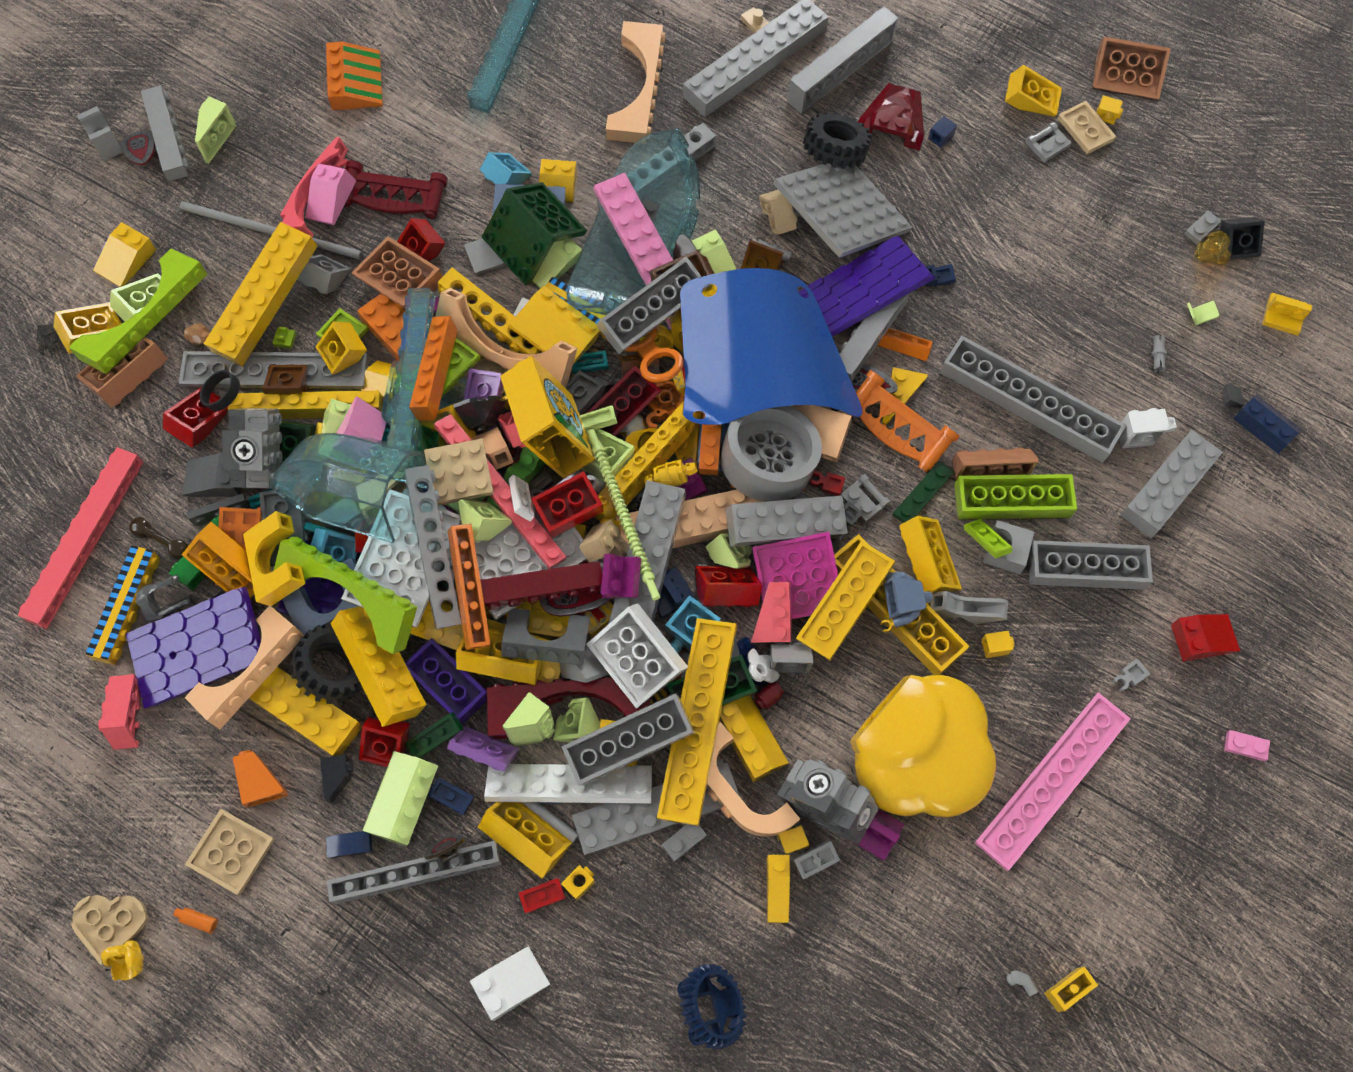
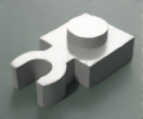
[1112,659,1150,692]

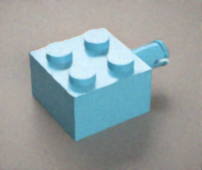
[665,595,721,653]

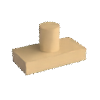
[741,7,769,33]

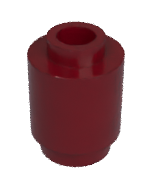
[754,681,785,710]

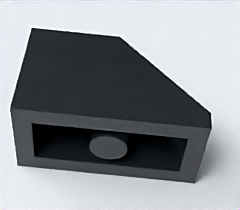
[320,754,354,803]

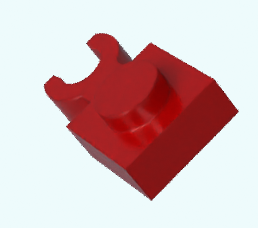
[810,471,845,496]

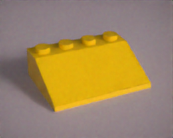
[508,286,601,364]

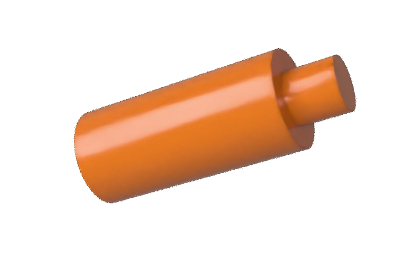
[173,907,218,934]

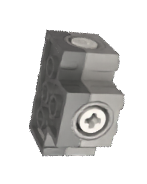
[222,408,283,488]
[777,759,879,845]

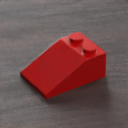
[163,387,228,448]
[1171,614,1240,662]

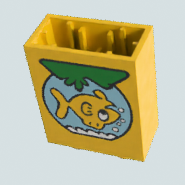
[500,355,595,479]

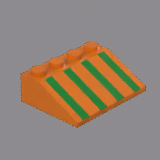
[326,42,383,111]

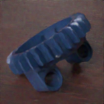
[677,964,747,1050]

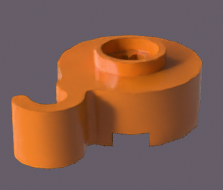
[646,381,684,429]

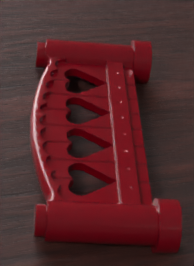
[344,160,448,219]

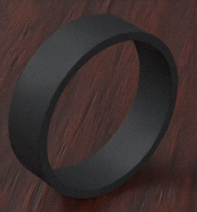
[200,370,240,411]

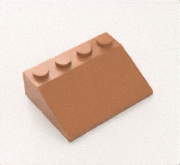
[1092,37,1171,100]
[352,236,443,308]
[76,337,168,408]

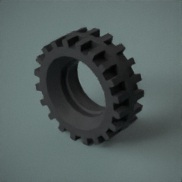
[803,112,872,169]
[290,623,362,704]

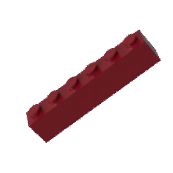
[480,561,602,610]

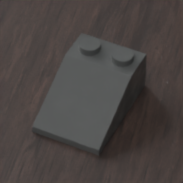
[182,453,241,497]

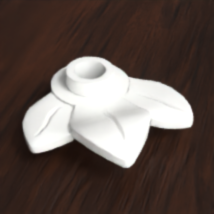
[748,648,780,683]

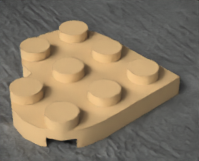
[71,895,149,965]

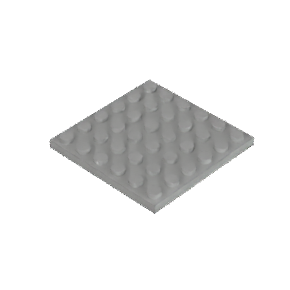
[773,163,912,258]

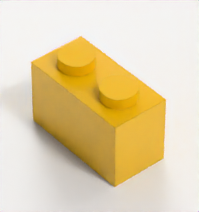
[1044,967,1098,1012]

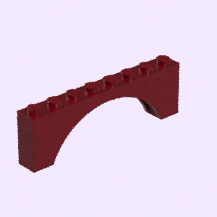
[487,676,652,740]

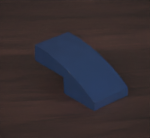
[924,264,956,286]
[326,831,372,859]

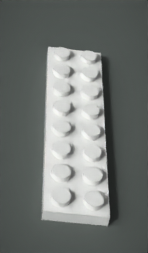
[484,764,652,803]

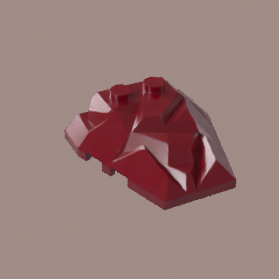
[858,83,925,151]

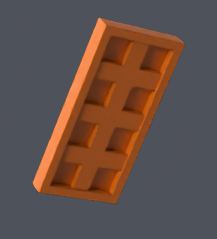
[215,507,261,585]

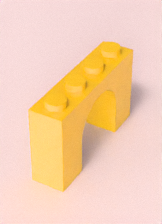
[243,511,305,606]

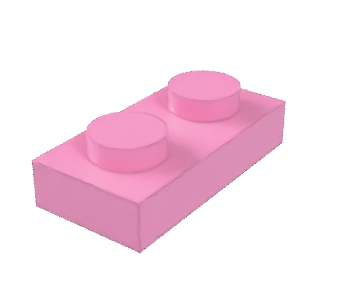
[1224,730,1270,761]

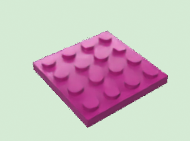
[752,532,838,619]

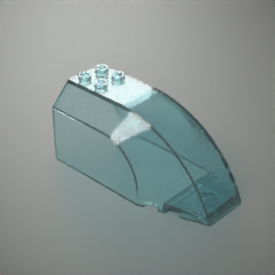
[270,433,428,543]

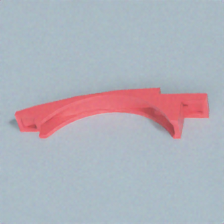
[280,137,348,238]

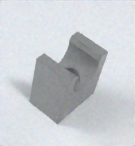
[77,106,123,161]
[983,520,1035,574]

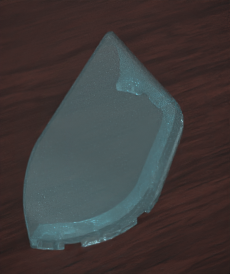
[566,128,700,315]

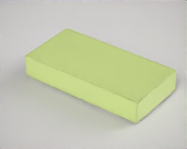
[580,405,617,433]

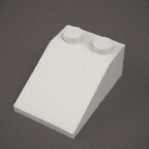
[470,946,550,1021]

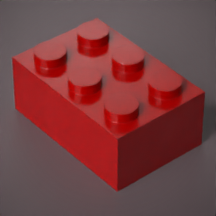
[531,471,604,538]

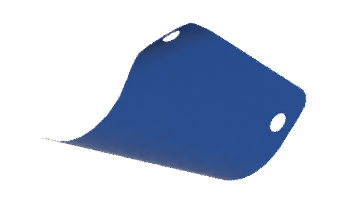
[680,268,862,425]

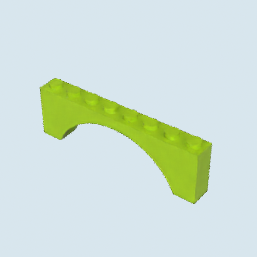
[69,249,207,374]
[274,537,418,654]

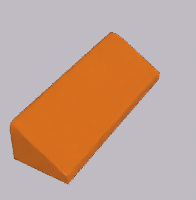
[878,328,933,361]

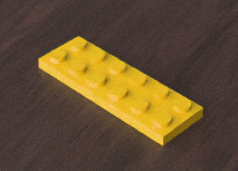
[796,541,895,661]

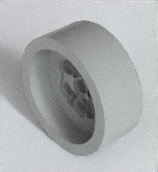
[719,406,822,502]

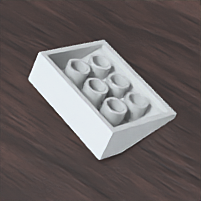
[586,603,688,708]

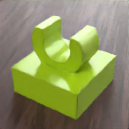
[273,327,297,349]

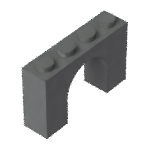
[502,608,590,665]

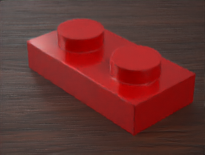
[518,878,566,914]

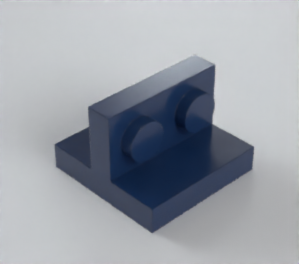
[657,566,696,619]

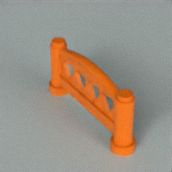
[851,369,960,473]

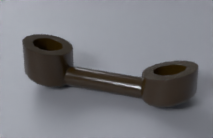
[129,517,189,561]

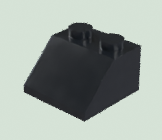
[1219,217,1265,259]

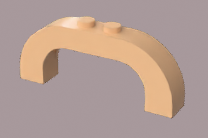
[707,722,800,837]

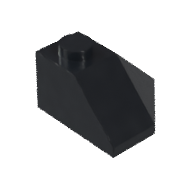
[453,395,506,433]

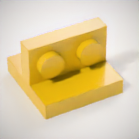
[1262,293,1312,336]

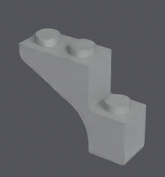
[930,591,1008,624]

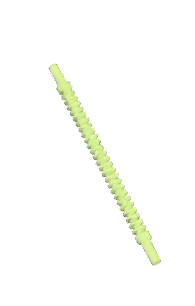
[587,429,660,600]

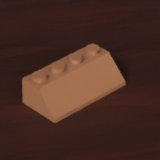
[952,447,1039,481]

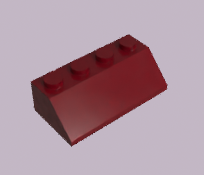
[587,366,662,437]

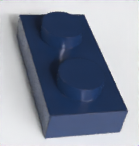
[428,777,474,816]

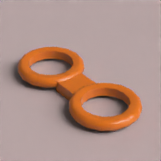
[625,328,683,383]

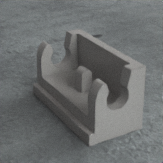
[790,840,840,880]

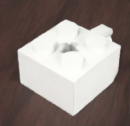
[1119,408,1177,449]

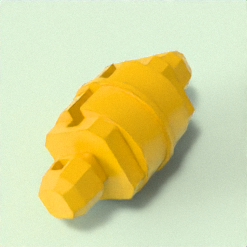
[644,460,698,487]

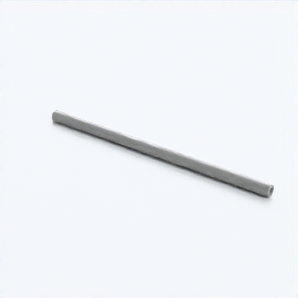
[180,201,363,260]

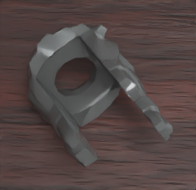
[136,575,193,622]

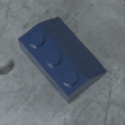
[1233,394,1301,454]

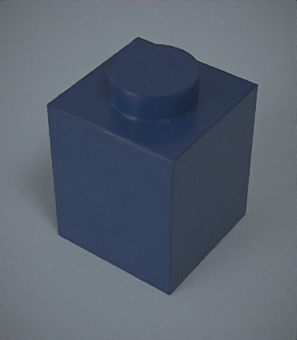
[928,116,957,148]

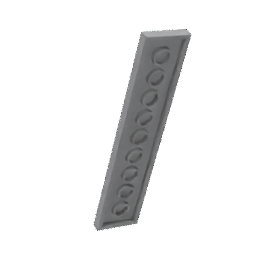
[178,351,368,389]

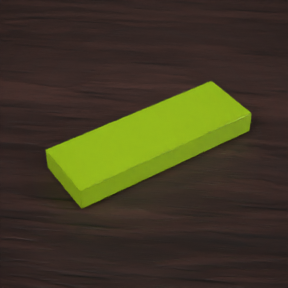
[964,519,1013,559]

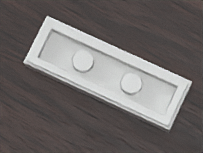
[509,475,534,521]

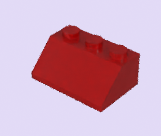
[695,566,762,607]

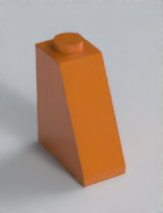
[232,750,288,808]

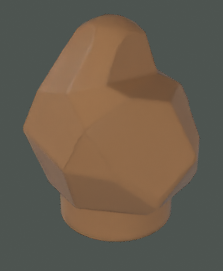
[184,323,210,346]

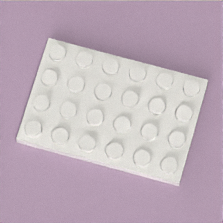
[341,489,461,628]
[474,504,587,620]

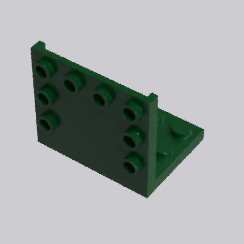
[481,182,587,286]

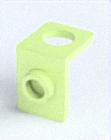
[1187,301,1220,326]

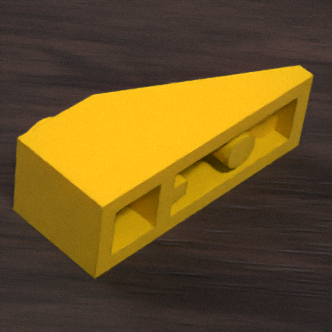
[766,855,790,923]

